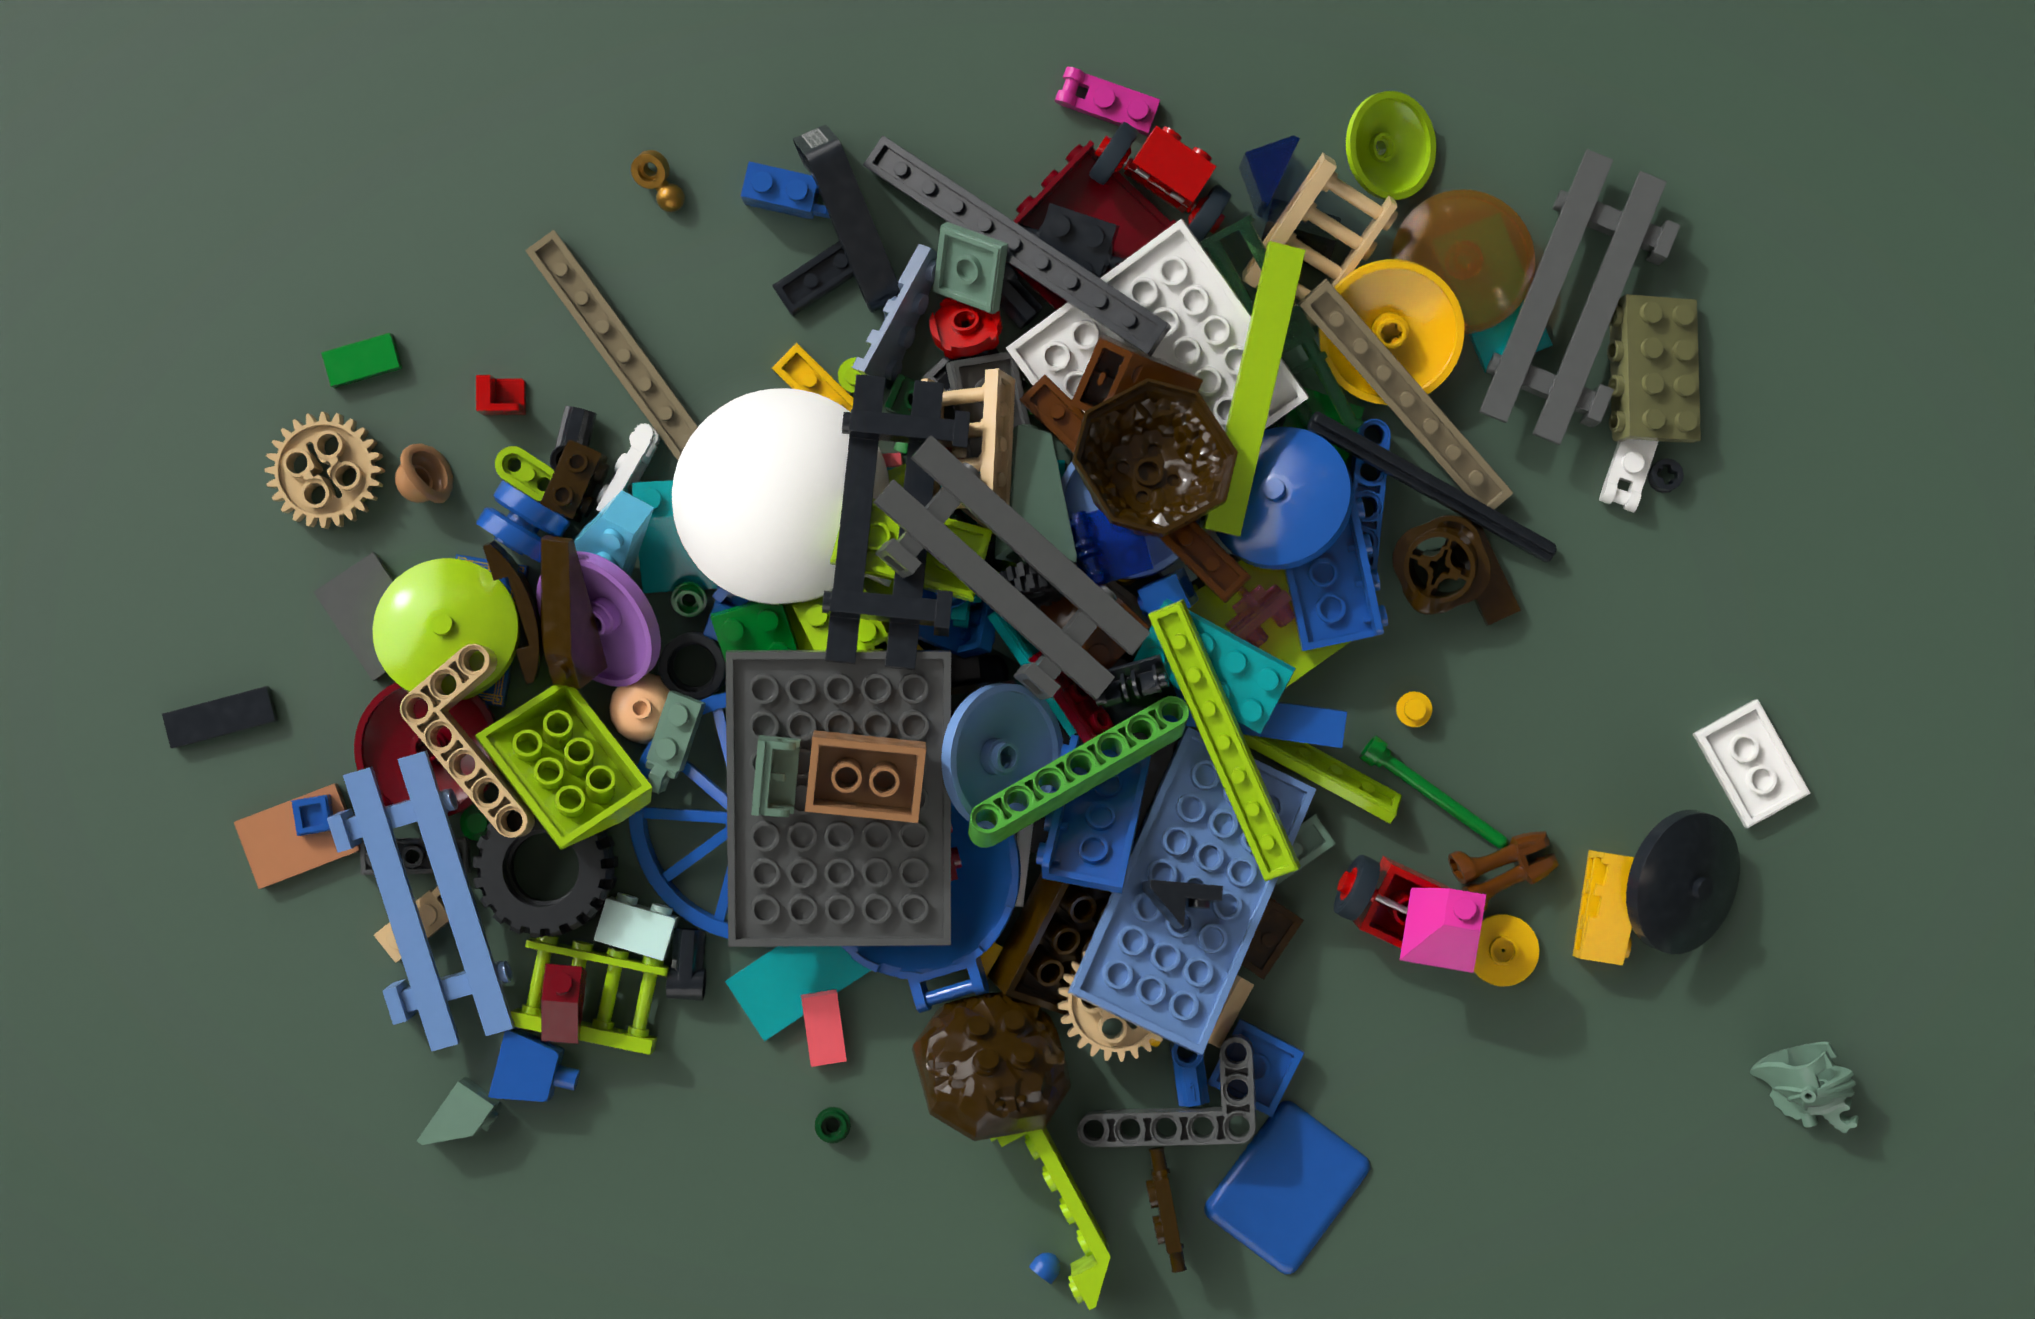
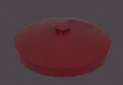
[354,682,498,817]

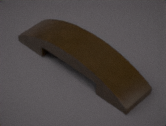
[483,540,543,684]

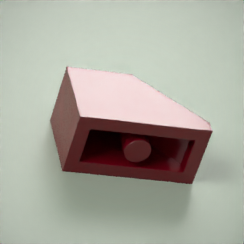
[541,964,587,1044]

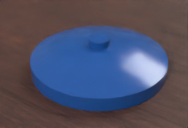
[1215,427,1354,570]

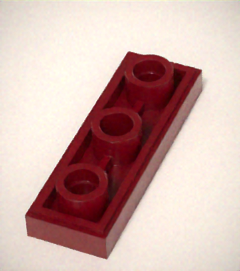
[1028,651,1115,743]

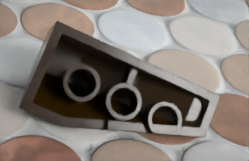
[541,535,608,689]

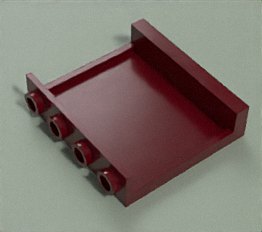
[1007,140,1176,311]

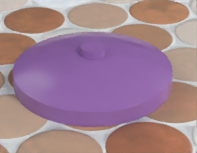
[536,551,661,687]

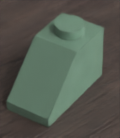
[417,1077,501,1145]

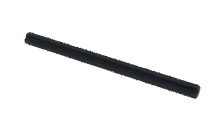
[1307,412,1557,562]

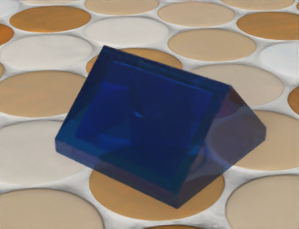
[1239,135,1300,218]

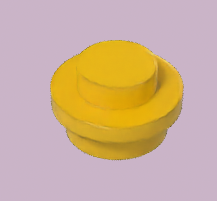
[1396,691,1432,727]

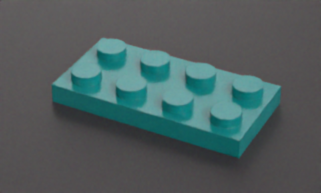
[1133,598,1296,734]

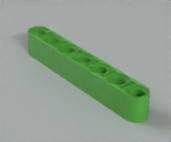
[968,696,1189,848]

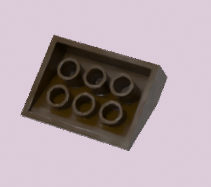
[988,871,1112,1015]

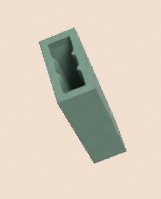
[994,424,1077,564]

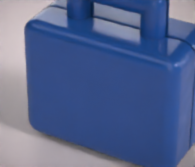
[1204,1101,1370,1274]

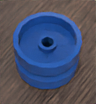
[476,480,571,563]

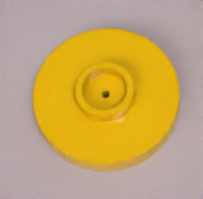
[1474,914,1539,987]

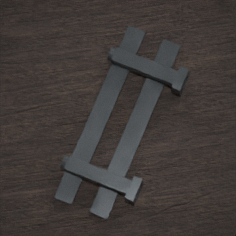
[1479,149,1680,445]
[873,435,1150,700]

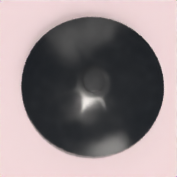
[1626,810,1740,954]

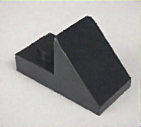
[1142,880,1223,929]

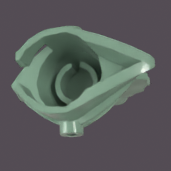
[1750,1041,1859,1133]

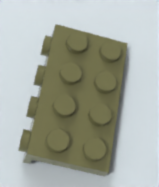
[1607,294,1701,443]

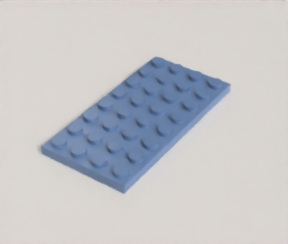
[1068,727,1316,1055]

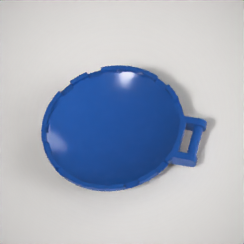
[841,802,1021,1013]

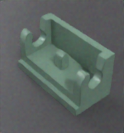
[751,735,801,817]

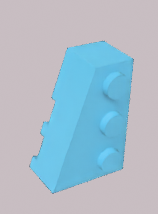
[572,490,654,577]

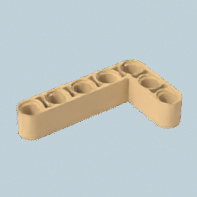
[400,644,535,838]

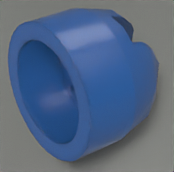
[1029,1253,1060,1284]

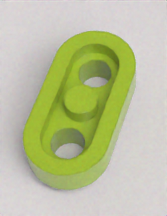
[495,446,554,502]

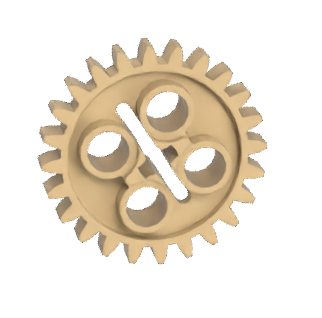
[265,412,385,529]
[1058,951,1163,1062]

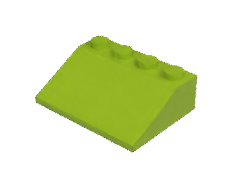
[475,684,652,850]

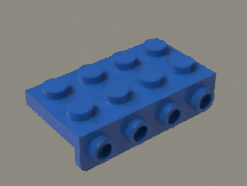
[1284,495,1388,651]
[1036,734,1151,894]

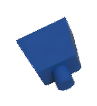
[488,1027,580,1102]

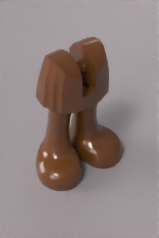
[1448,831,1559,911]

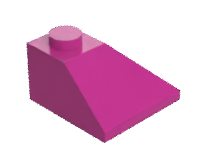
[1400,888,1486,973]

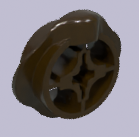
[1393,515,1491,615]

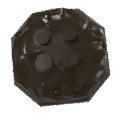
[1072,378,1238,538]
[912,992,1071,1141]

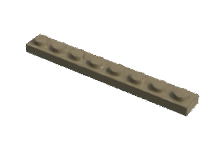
[525,230,698,461]
[1298,279,1513,509]

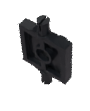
[1019,203,1126,278]

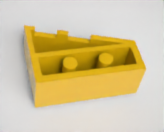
[1573,850,1635,966]

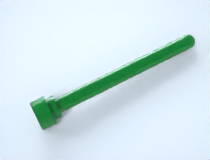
[1359,735,1508,849]

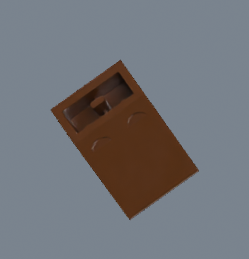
[1070,334,1204,411]

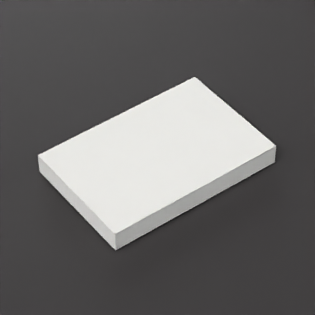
[1693,699,1811,828]

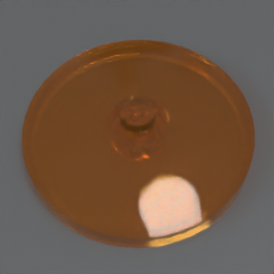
[1390,189,1535,334]

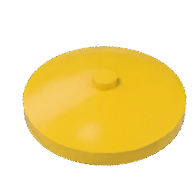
[1318,259,1465,405]

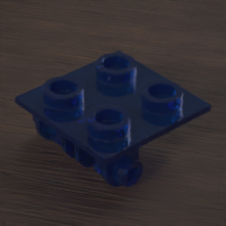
[1069,510,1154,586]

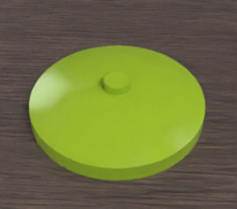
[373,558,520,700]

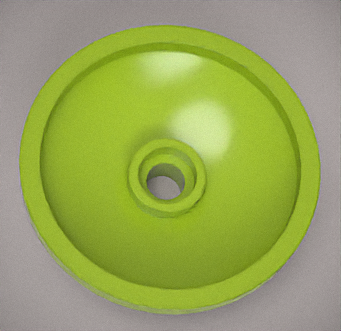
[1346,91,1436,200]

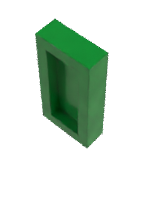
[321,333,403,388]

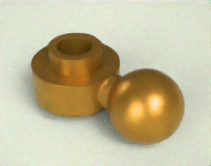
[631,150,685,212]

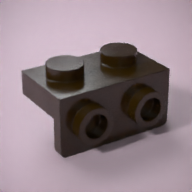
[541,440,610,523]
[1241,897,1304,980]

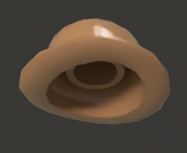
[395,443,453,503]

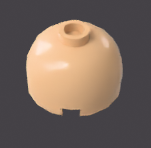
[609,673,669,744]

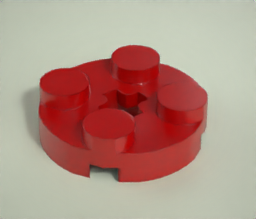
[929,297,1002,359]

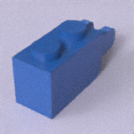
[741,161,830,219]

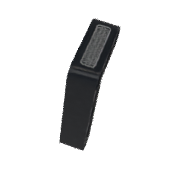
[793,124,900,313]

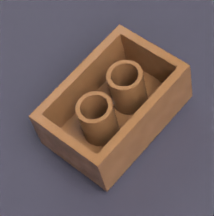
[805,730,926,823]

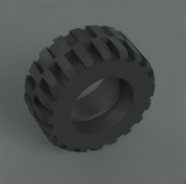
[473,803,618,938]

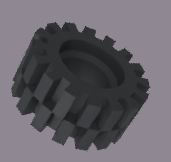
[999,562,1065,609]

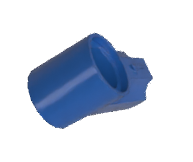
[1170,1042,1210,1107]

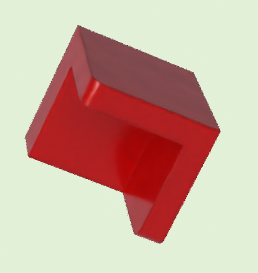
[476,375,526,415]

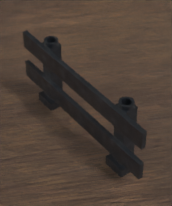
[822,374,971,670]

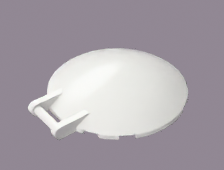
[672,388,892,605]

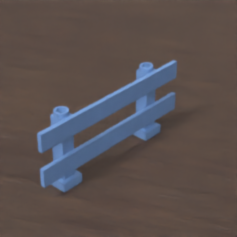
[327,750,515,1052]

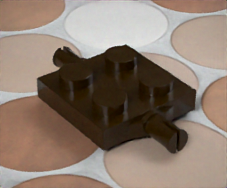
[1146,1147,1187,1273]

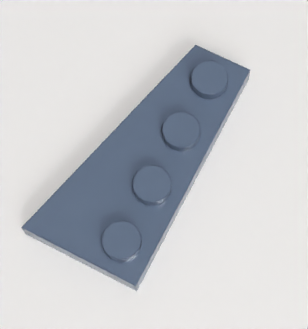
[852,244,937,390]

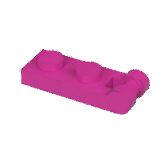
[1054,67,1160,136]

